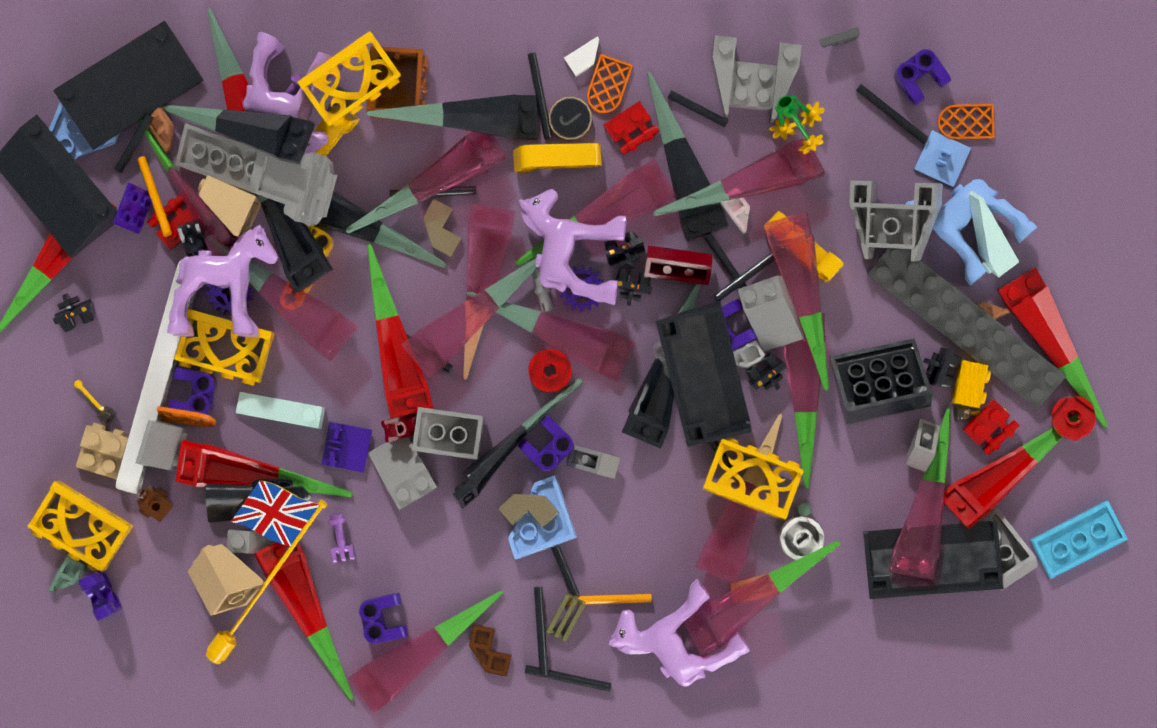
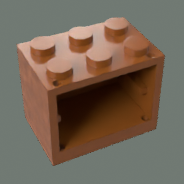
[366,46,430,120]

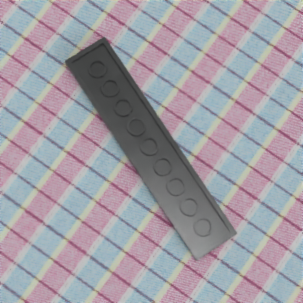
[867,248,1066,409]

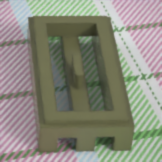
[546,593,586,642]

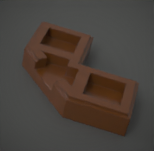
[469,624,512,677]

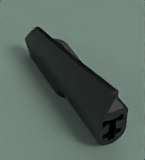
[205,479,312,523]

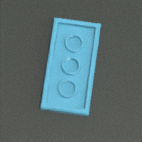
[1030,500,1128,579]

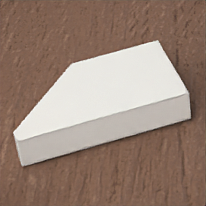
[564,36,599,77]
[720,189,750,234]
[733,339,765,369]

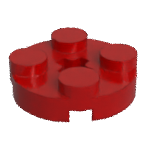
[528,349,572,392]
[1051,396,1096,441]

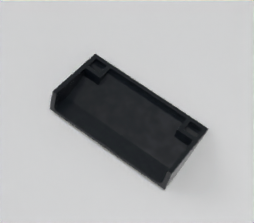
[53,20,204,150]
[0,114,117,258]
[656,301,752,447]
[863,520,1004,599]

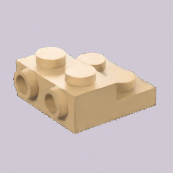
[76,422,129,480]

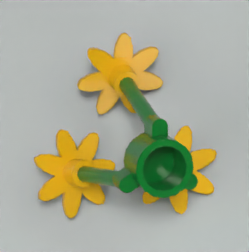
[769,95,825,154]

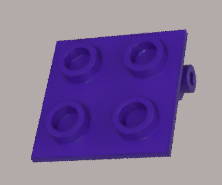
[113,182,152,234]
[321,422,372,473]

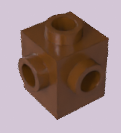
[136,484,174,522]

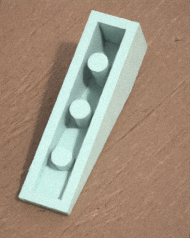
[968,191,1019,277]
[236,392,325,429]

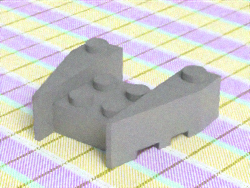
[711,35,802,123]
[849,180,943,261]

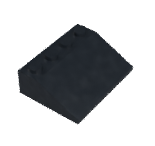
[830,338,933,424]

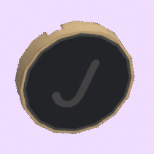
[549,97,592,140]

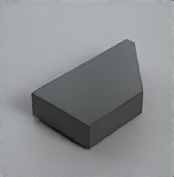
[819,27,860,48]

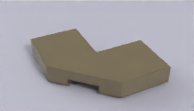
[423,199,462,258]
[498,494,560,527]

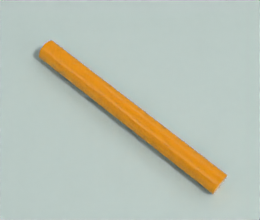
[137,156,172,237]
[566,594,652,605]

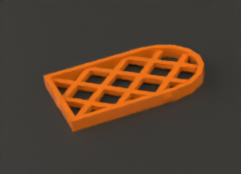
[587,54,633,114]
[937,104,995,140]
[157,406,216,428]

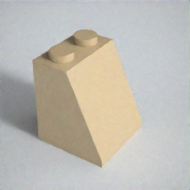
[198,175,261,238]
[188,544,264,616]

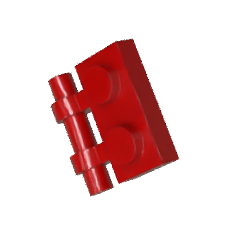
[603,101,660,155]
[147,194,204,250]
[962,399,1020,456]

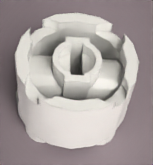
[778,516,824,560]

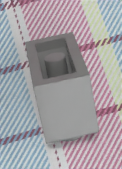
[905,419,940,472]
[567,445,620,479]
[227,529,275,554]

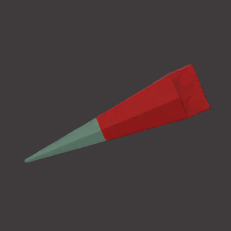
[207,8,249,111]

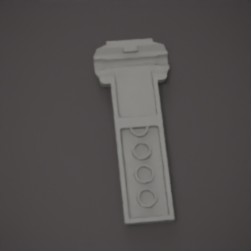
[175,123,337,226]

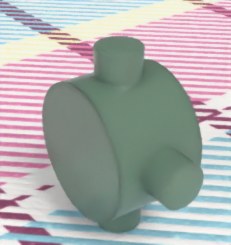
[795,500,813,517]

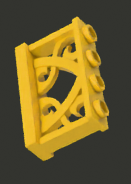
[297,31,401,127]
[174,309,275,386]
[702,437,804,521]
[27,481,134,572]

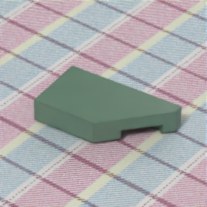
[48,555,88,592]

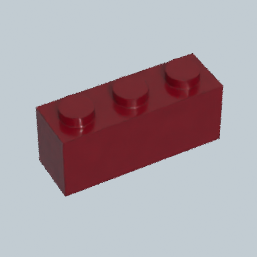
[644,245,712,286]

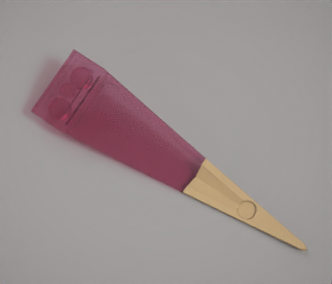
[463,204,515,380]
[695,414,782,584]

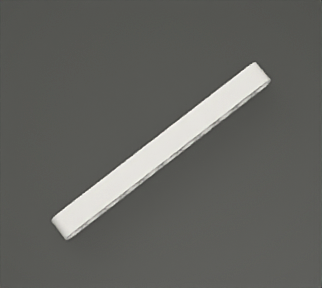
[116,260,197,494]

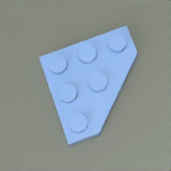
[49,102,119,160]
[508,475,577,560]

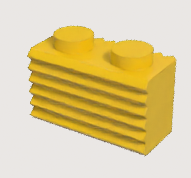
[951,360,991,409]

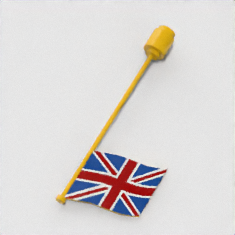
[206,481,328,664]

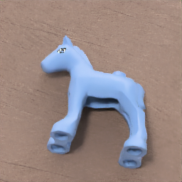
[906,179,1037,286]

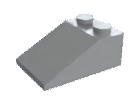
[738,276,805,352]
[412,407,485,460]
[135,420,188,470]
[368,437,439,510]
[978,508,1038,590]

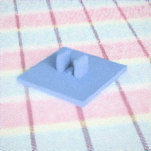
[914,130,971,187]

